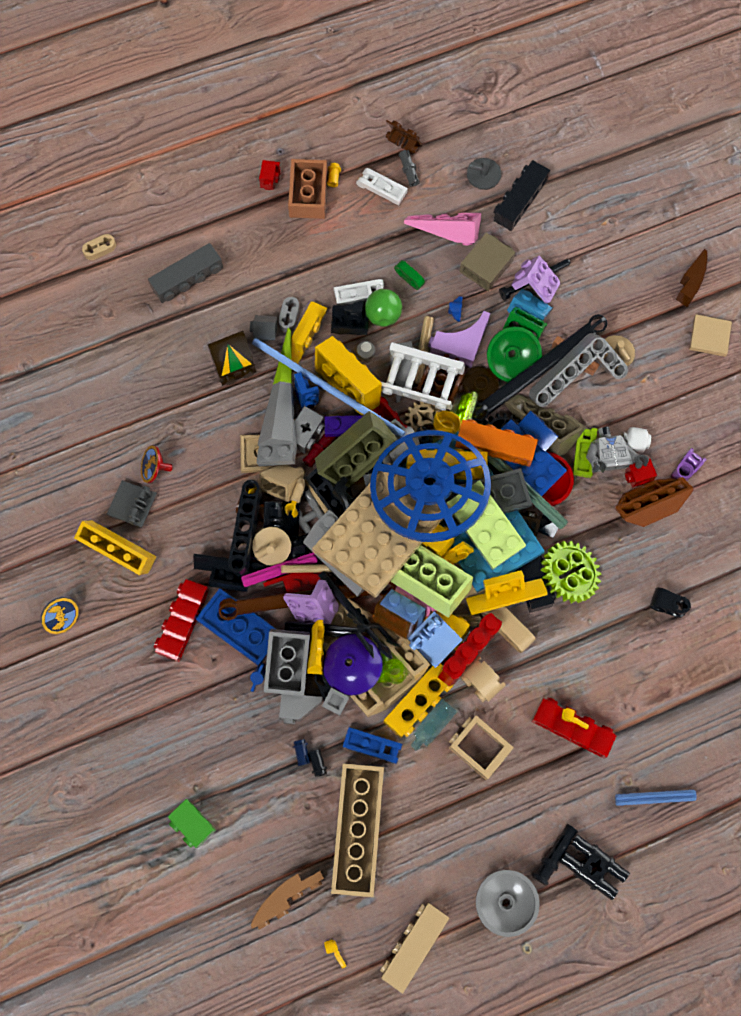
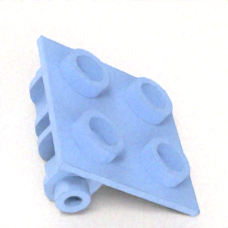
[408,611,463,668]

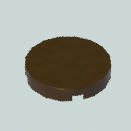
[462,366,499,403]

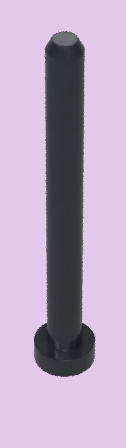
[499,259,571,300]

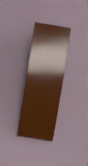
[676,249,707,308]

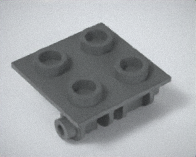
[106,480,157,528]

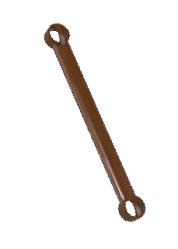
[218,581,395,620]

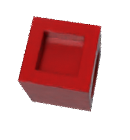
[625,459,658,488]

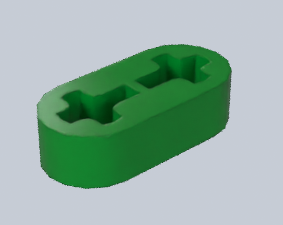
[394,260,425,290]

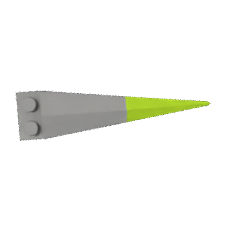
[256,327,297,467]

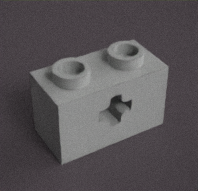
[295,406,325,454]

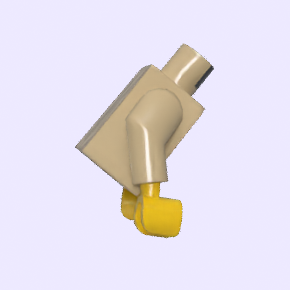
[248,465,306,518]

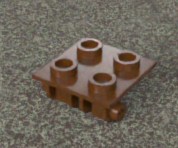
[386,120,422,154]

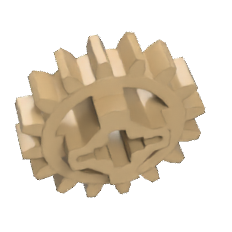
[405,401,441,438]

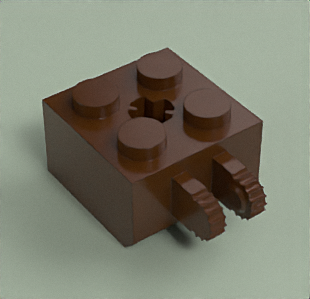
[416,354,465,411]

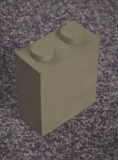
[459,233,515,291]

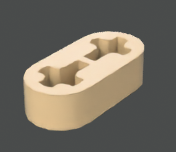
[82,234,116,260]

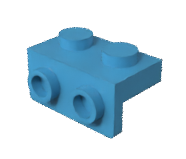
[507,289,552,321]

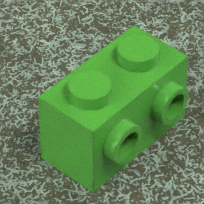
[168,799,216,848]

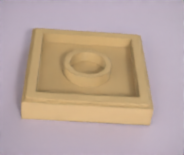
[689,315,732,357]
[240,435,278,473]

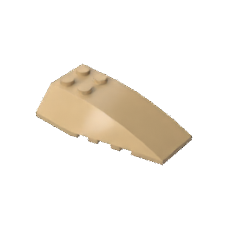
[311,599,430,717]

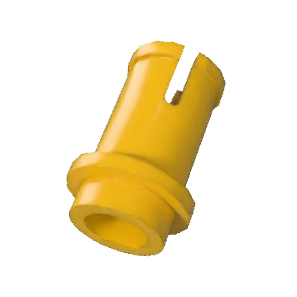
[327,163,341,187]

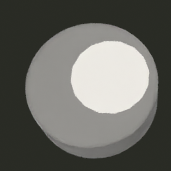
[357,341,375,361]

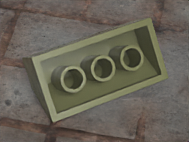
[315,411,399,488]

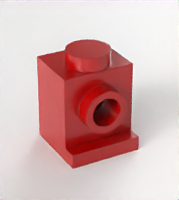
[259,160,281,190]

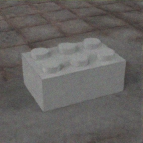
[264,629,310,696]

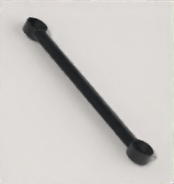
[470,314,608,423]

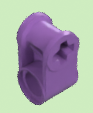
[672,448,707,481]

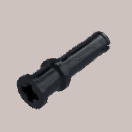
[531,824,578,886]

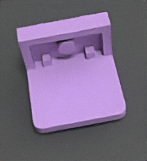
[511,255,560,304]
[283,580,339,624]

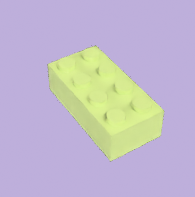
[447,480,526,570]
[391,545,473,618]

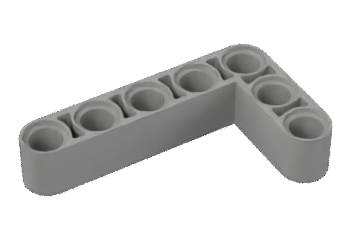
[529,333,628,407]

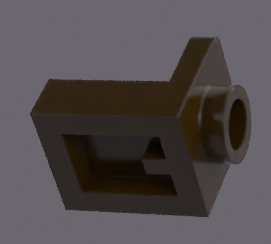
[521,511,541,537]

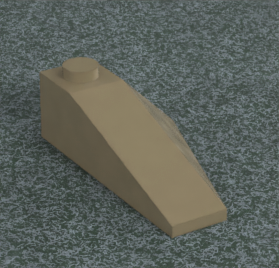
[505,395,585,456]

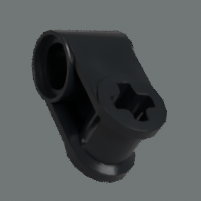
[650,588,691,618]

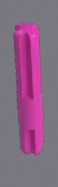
[241,552,317,587]

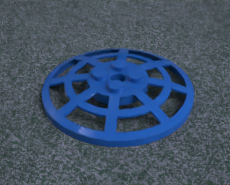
[370,430,491,542]

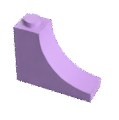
[428,311,490,368]

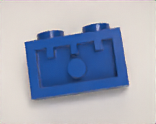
[294,372,319,409]

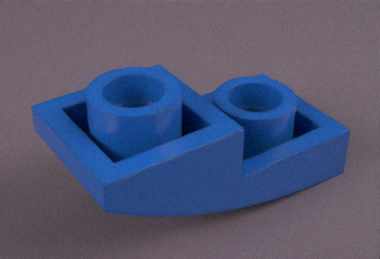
[518,410,559,451]

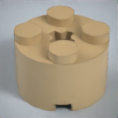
[461,656,506,702]

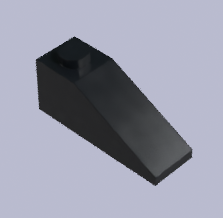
[305,468,344,517]

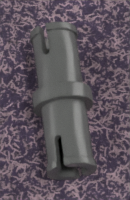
[399,150,420,187]

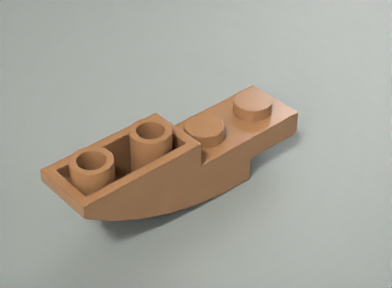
[251,871,324,930]

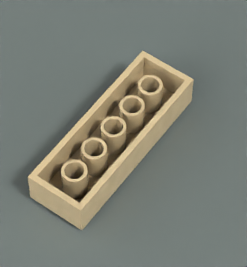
[331,764,384,897]

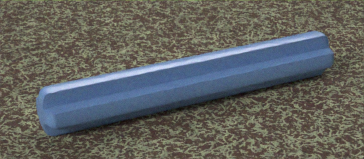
[615,790,697,806]

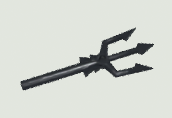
[319,571,400,659]

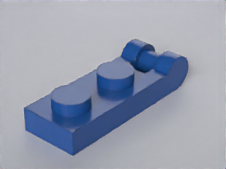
[343,727,403,764]

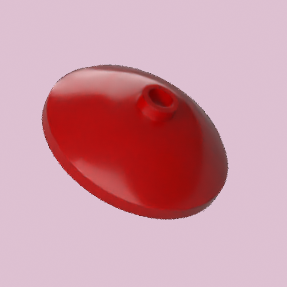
[532,452,574,507]

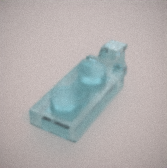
[411,699,457,751]

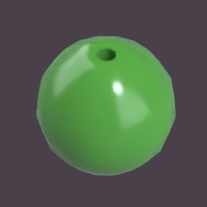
[365,289,402,327]

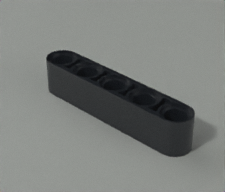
[228,480,263,577]

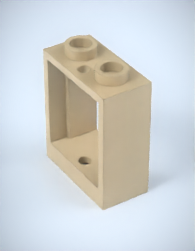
[449,716,514,780]

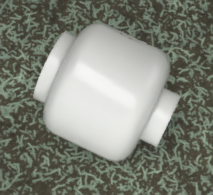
[622,427,651,453]

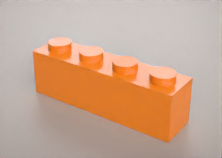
[455,419,538,467]

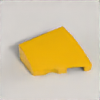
[306,620,325,674]

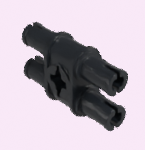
[559,834,630,900]

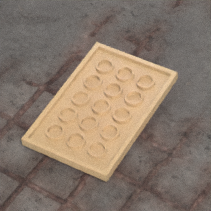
[312,463,451,598]

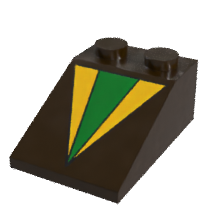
[207,331,256,386]

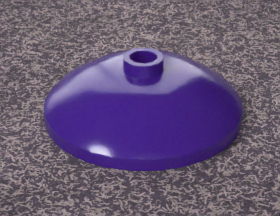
[323,634,383,696]

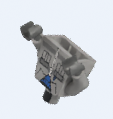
[586,427,649,473]

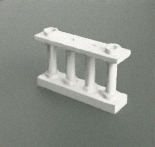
[380,343,465,411]

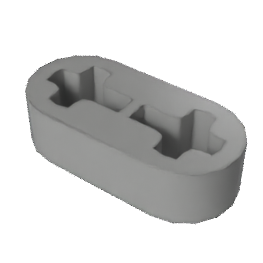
[279,297,299,332]

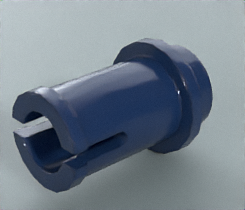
[292,739,310,766]

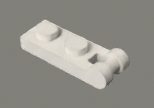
[356,168,408,206]
[334,279,384,306]

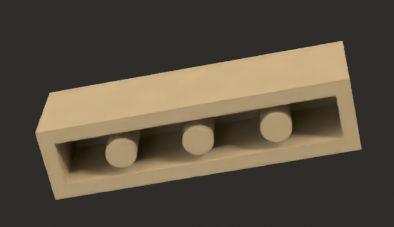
[380,902,449,994]

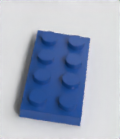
[500,420,567,496]
[196,588,275,666]

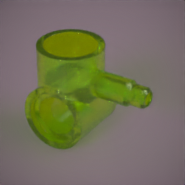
[377,653,406,684]

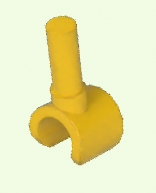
[562,708,589,730]
[324,940,347,969]

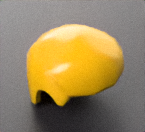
[433,410,461,434]

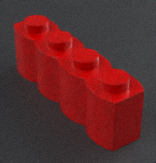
[154,579,209,662]
[438,613,502,686]
[531,697,617,759]

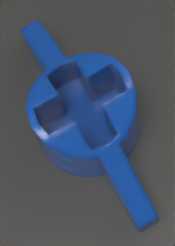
[448,296,463,322]
[250,663,266,692]

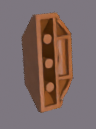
[615,477,694,527]

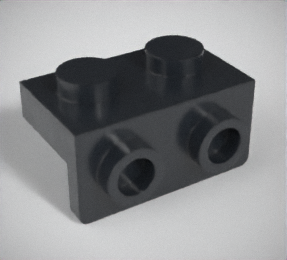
[331,305,368,335]

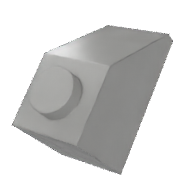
[279,694,323,725]

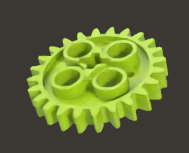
[541,541,601,604]

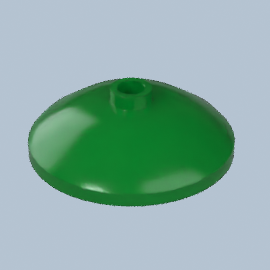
[487,327,542,382]

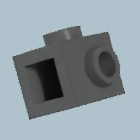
[250,315,277,342]

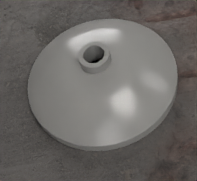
[476,870,539,937]

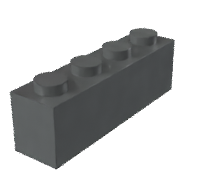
[148,243,223,303]

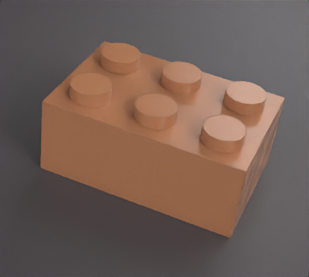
[288,159,327,219]

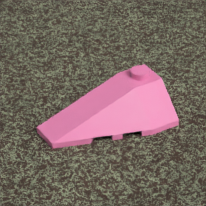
[404,213,481,246]

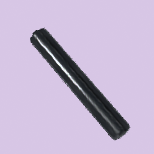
[285,621,358,637]

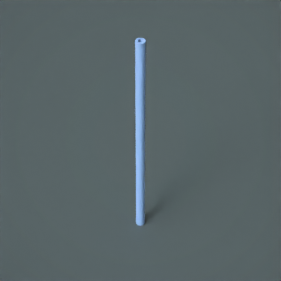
[252,338,406,438]

